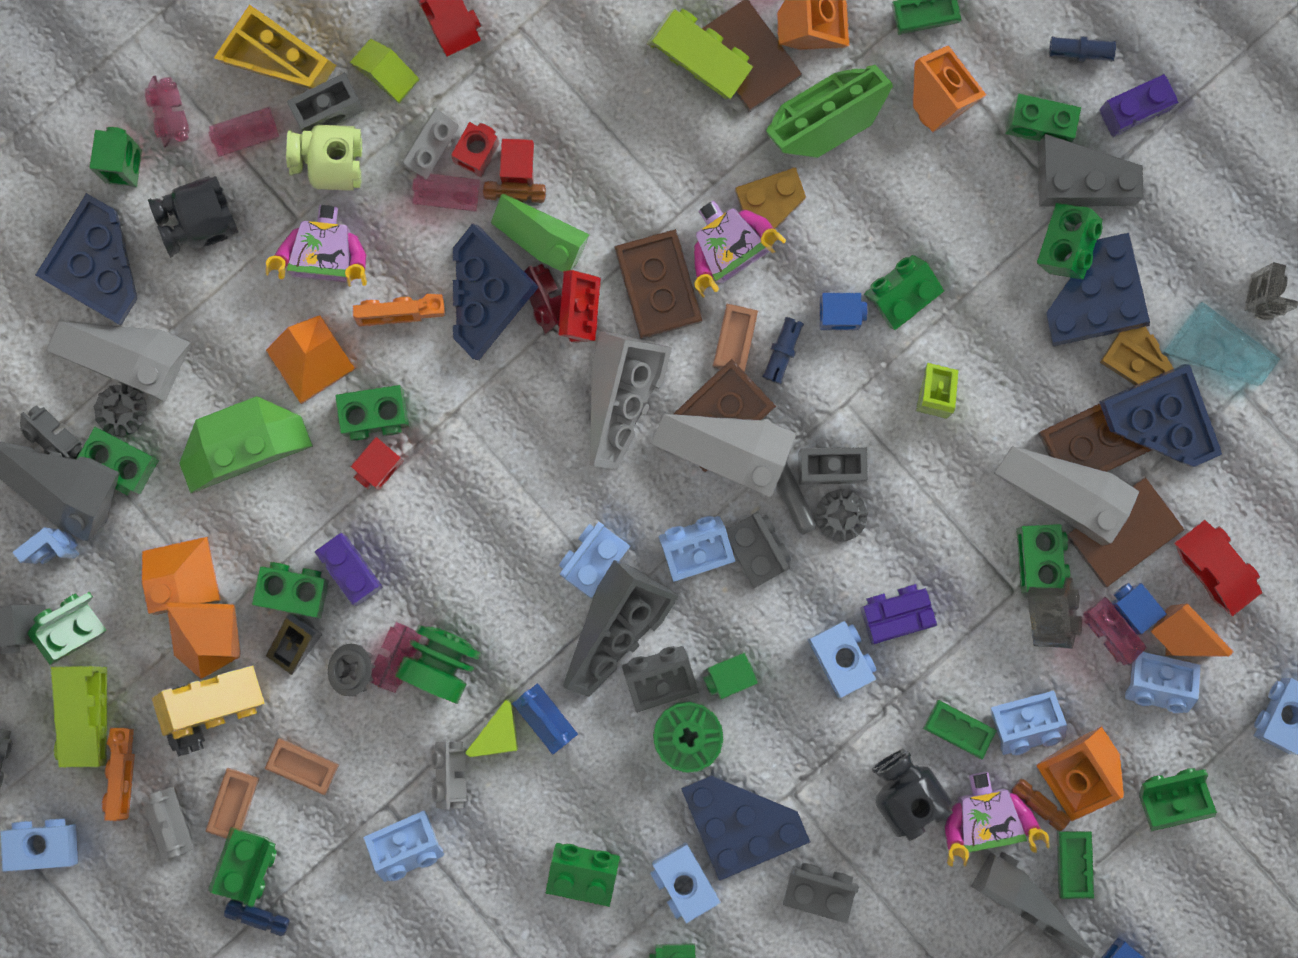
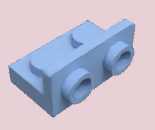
[658,516,735,582]
[559,522,630,599]
[12,527,80,565]
[1125,650,1200,713]
[991,691,1067,755]
[364,810,444,882]

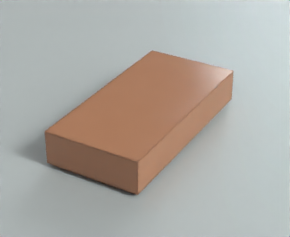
[713,304,758,372]
[264,738,340,795]
[205,768,260,839]

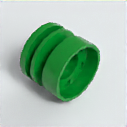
[395,624,481,704]
[653,702,724,773]

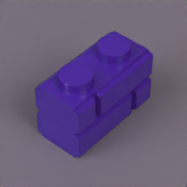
[1099,74,1178,137]
[315,533,383,606]
[860,584,937,645]

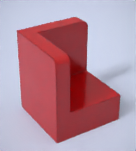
[500,139,534,185]

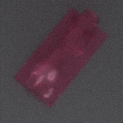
[145,76,190,147]
[208,107,280,157]
[412,174,481,212]
[1082,596,1147,666]
[370,622,421,693]

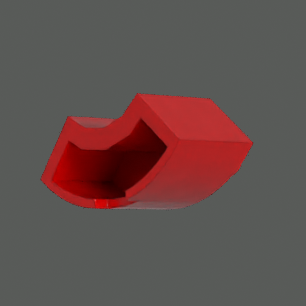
[417,0,481,57]
[1174,520,1263,617]

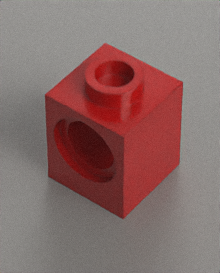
[451,122,500,178]
[351,437,404,490]

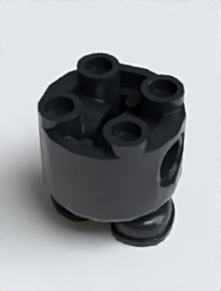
[148,176,239,258]
[872,749,953,841]

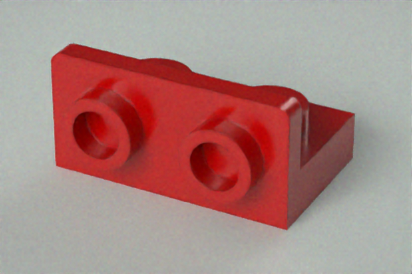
[558,270,601,343]

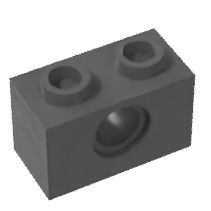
[287,72,364,132]
[798,447,868,485]

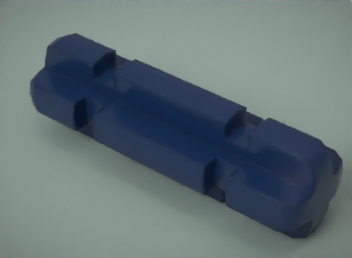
[224,900,289,936]

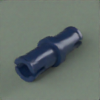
[1049,36,1116,62]
[762,317,804,384]

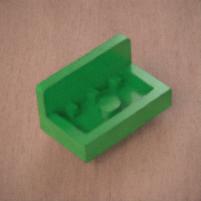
[864,255,944,331]
[1139,768,1217,832]
[545,843,620,907]

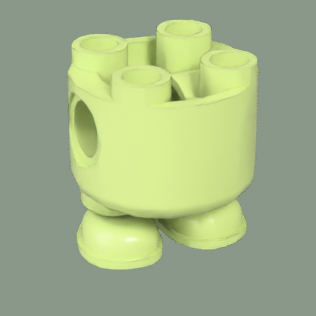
[286,125,362,191]

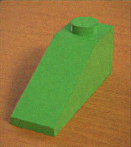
[491,193,590,272]

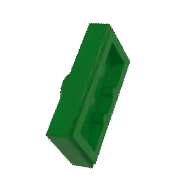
[891,0,962,35]
[922,700,997,760]
[1057,831,1094,899]

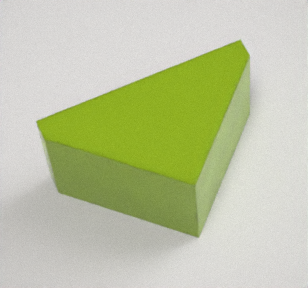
[350,38,420,103]
[916,362,959,419]
[465,700,518,757]

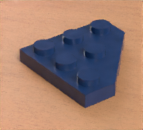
[35,193,138,326]
[453,223,539,360]
[1046,232,1150,347]
[1099,364,1223,467]
[681,775,810,881]

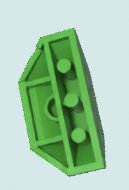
[766,65,893,158]
[179,396,313,494]

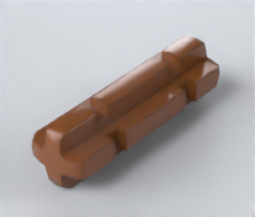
[483,181,546,203]
[1011,779,1071,831]

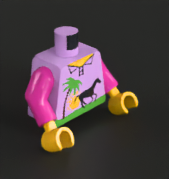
[694,201,786,298]
[266,205,367,287]
[944,772,1049,867]

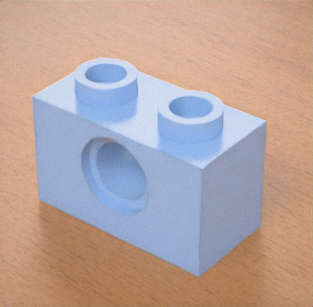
[808,621,877,698]
[1254,678,1298,755]
[1,818,78,872]
[650,842,721,923]

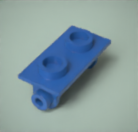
[512,683,578,755]

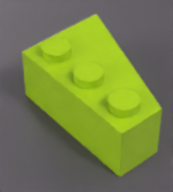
[646,8,753,100]
[51,666,108,767]

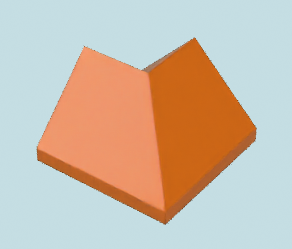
[266,315,355,404]
[167,602,240,679]
[1151,603,1234,657]

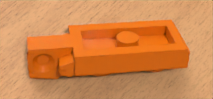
[353,294,445,327]
[102,728,135,821]

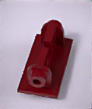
[524,264,561,334]

